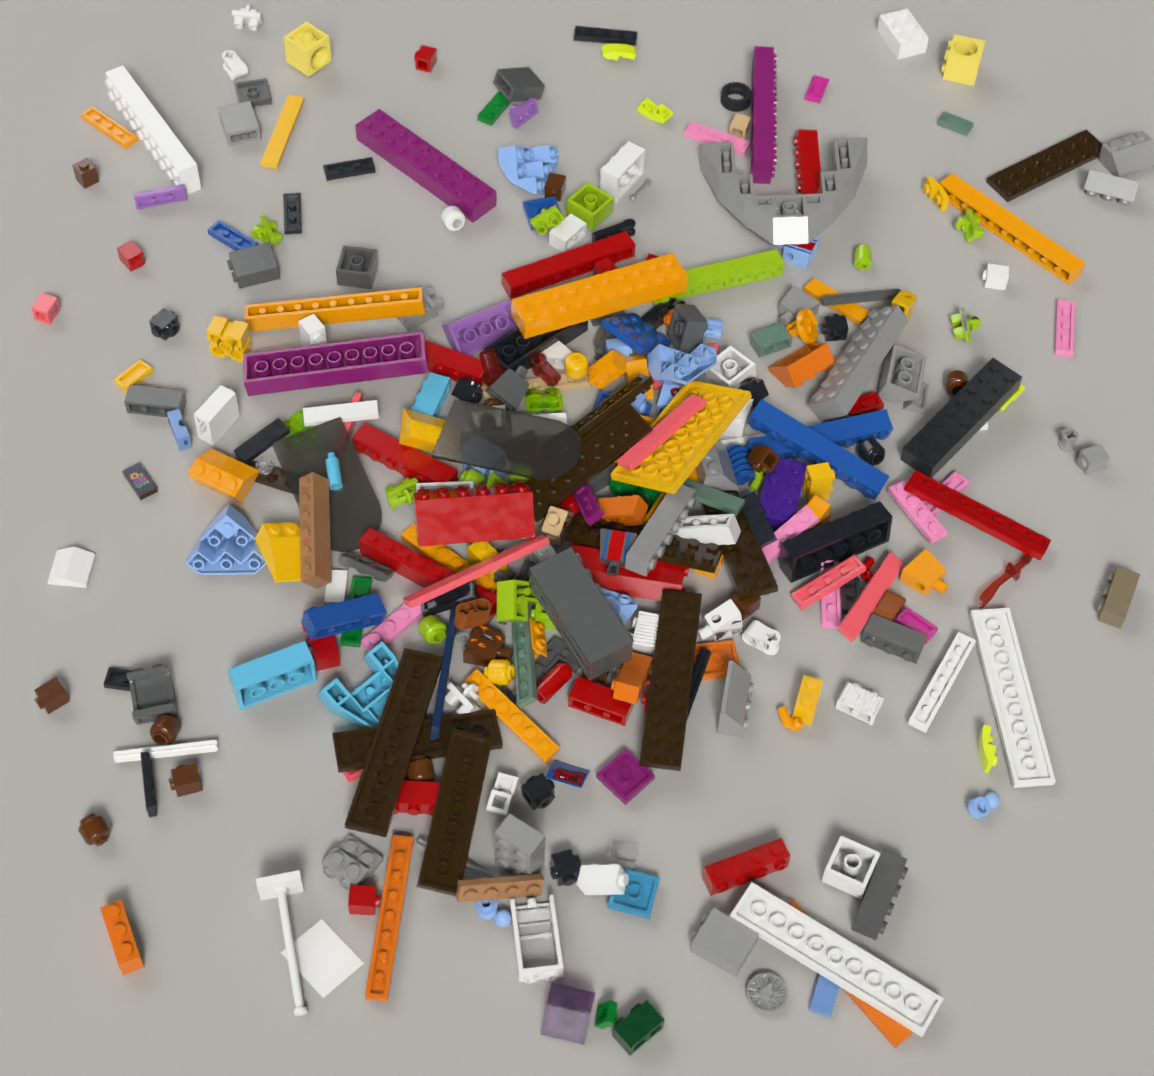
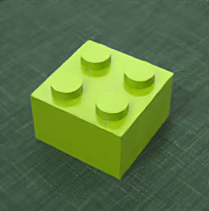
[566,182,614,231]

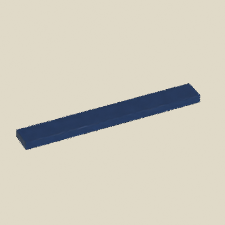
[430,608,456,740]

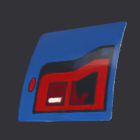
[546,760,590,788]

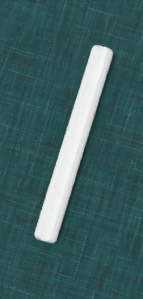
[113,739,218,763]

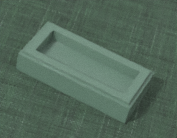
[937,111,974,136]

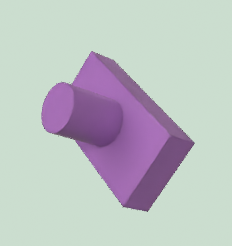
[509,97,539,129]

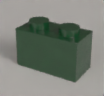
[612,1000,665,1056]

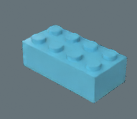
[228,641,317,710]

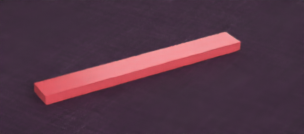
[403,534,550,608]

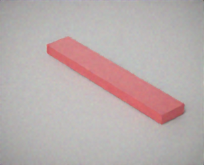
[617,394,707,471]
[837,552,905,642]

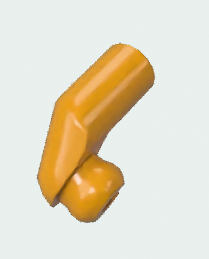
[777,706,804,731]

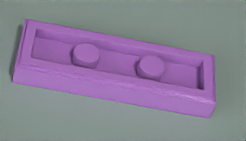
[133,184,187,209]

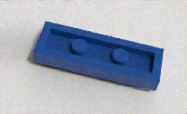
[208,220,258,251]

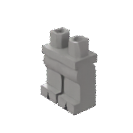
[396,285,444,331]

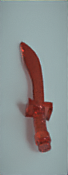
[978,554,1033,610]

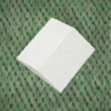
[48,546,96,588]

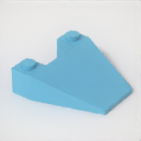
[317,642,399,728]

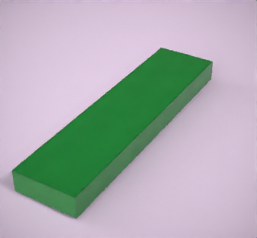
[340,576,373,648]

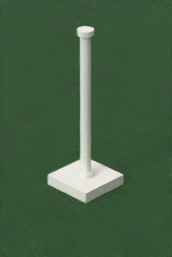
[256,870,308,1016]

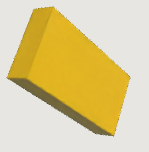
[114,359,154,393]

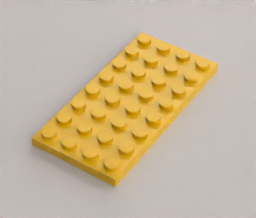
[610,380,752,494]

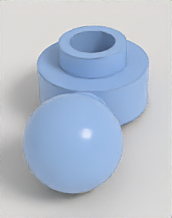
[968,792,1000,819]
[476,900,512,927]

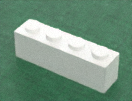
[673,514,741,545]

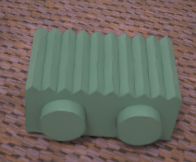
[750,322,792,358]

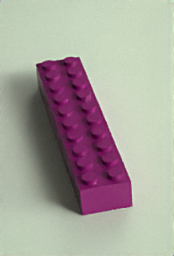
[751,46,777,184]
[355,109,497,223]
[243,331,429,396]

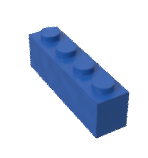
[301,594,387,641]

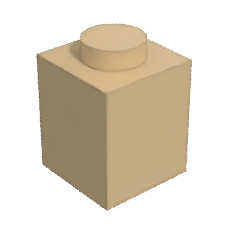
[729,113,751,139]

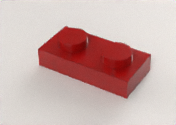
[848,392,884,417]

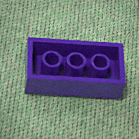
[760,458,807,532]

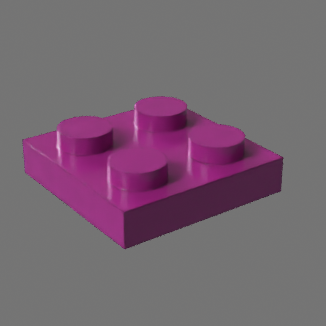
[596,749,655,805]

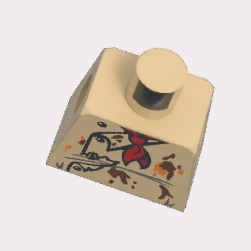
[541,506,574,547]

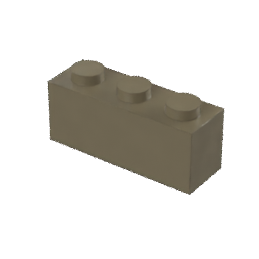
[1097,566,1140,629]

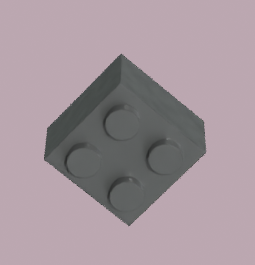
[336,245,378,289]
[667,304,708,353]

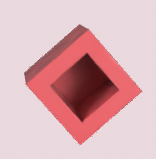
[31,293,61,324]

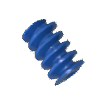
[727,444,756,485]

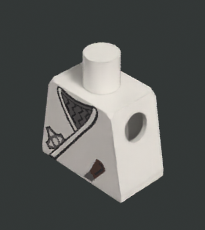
[697,599,743,642]

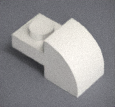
[486,772,519,816]

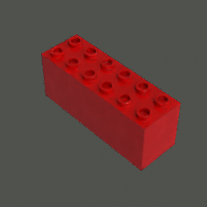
[413,482,535,547]

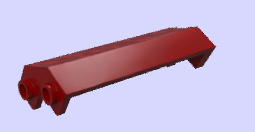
[570,542,689,601]

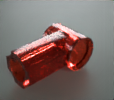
[479,349,505,387]
[531,352,561,387]

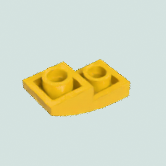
[923,176,949,212]

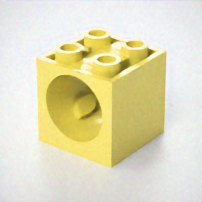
[284,22,332,77]
[941,34,985,86]

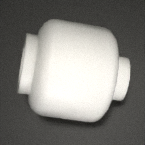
[441,206,466,231]

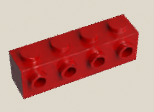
[702,838,791,896]

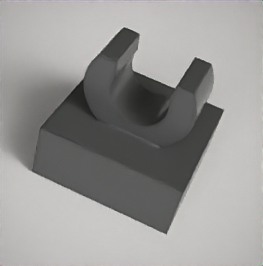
[494,569,516,583]

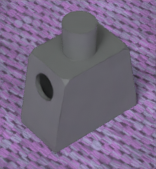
[485,366,529,412]

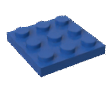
[601,313,671,354]

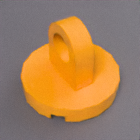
[785,308,818,344]

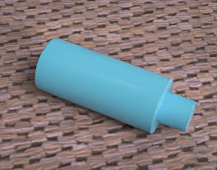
[325,452,343,490]

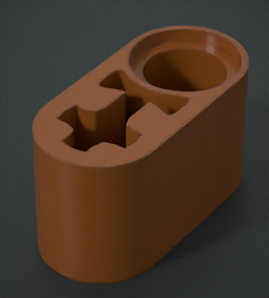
[873,590,906,622]
[453,598,492,630]

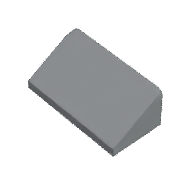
[903,382,929,414]

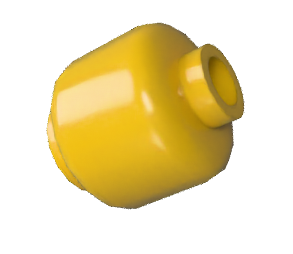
[564,352,588,379]
[484,659,515,685]

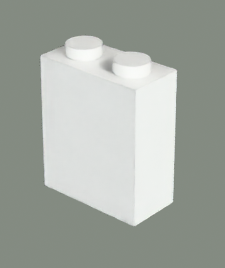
[193,385,240,445]

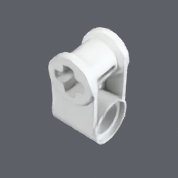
[222,50,248,81]
[741,620,781,655]

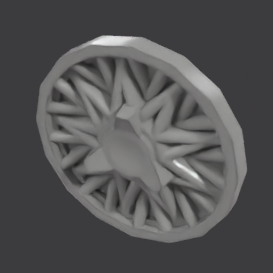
[746,973,788,1013]

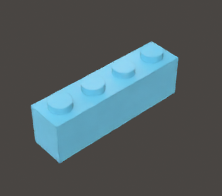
[410,372,451,418]

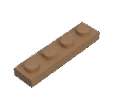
[456,873,544,903]

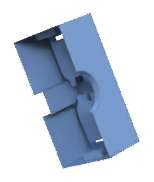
[167,409,192,451]

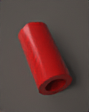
[536,662,573,704]

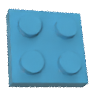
[607,868,660,919]

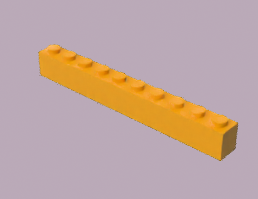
[939,173,1085,285]
[245,287,426,332]

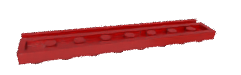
[904,470,1052,561]

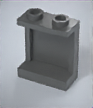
[127,664,178,725]

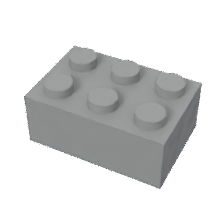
[494,813,545,876]

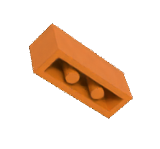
[597,495,648,526]
[611,652,653,705]
[100,900,144,975]

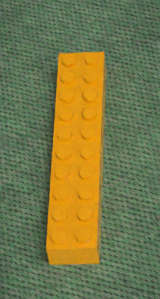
[511,253,688,339]

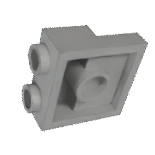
[322,835,383,890]

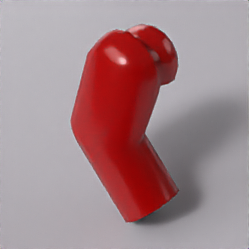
[860,556,875,582]

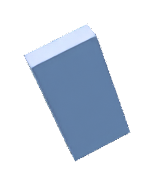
[809,974,840,1018]

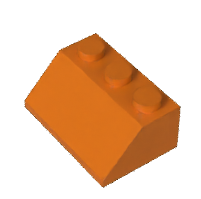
[768,343,835,388]

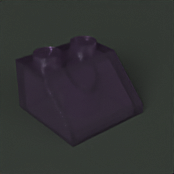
[541,983,595,1045]

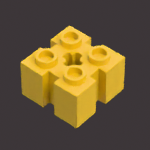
[206,316,252,362]

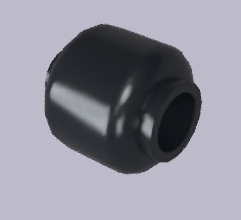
[858,438,885,466]

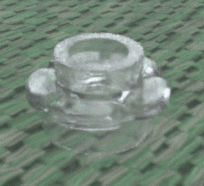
[255,457,274,474]

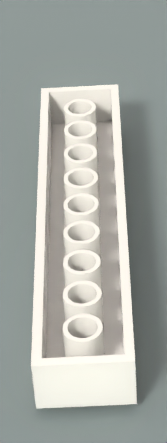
[105,66,201,195]

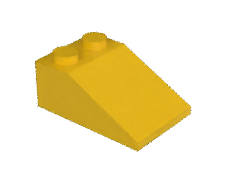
[255,522,301,583]

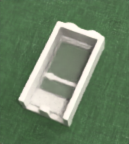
[510,895,564,983]

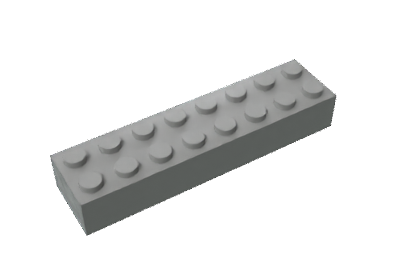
[809,305,909,421]

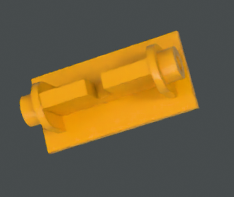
[529,618,547,659]

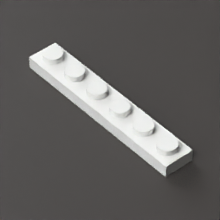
[908,632,976,733]

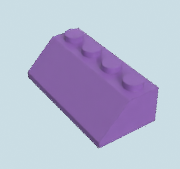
[442,300,518,355]

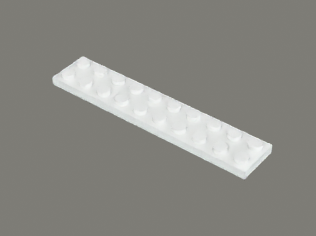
[970,608,1056,788]
[730,882,944,1037]

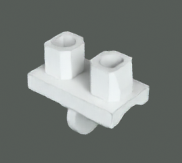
[232,4,263,31]
[445,682,482,714]

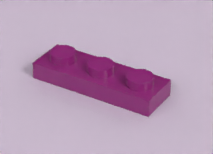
[573,483,605,526]

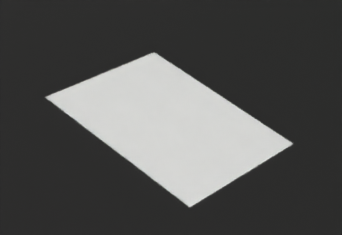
[281,919,364,998]

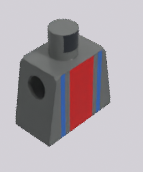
[600,528,638,577]

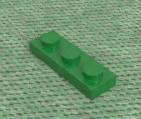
[477,90,512,126]

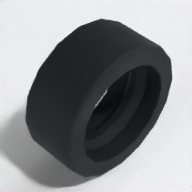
[720,82,752,112]

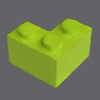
[497,580,540,623]

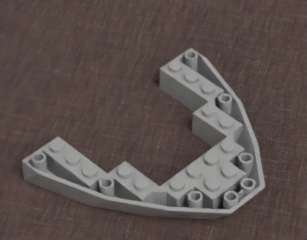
[701,137,867,245]

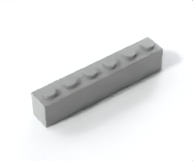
[625,484,697,576]

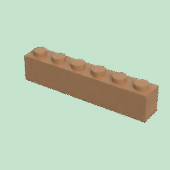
[299,472,331,589]

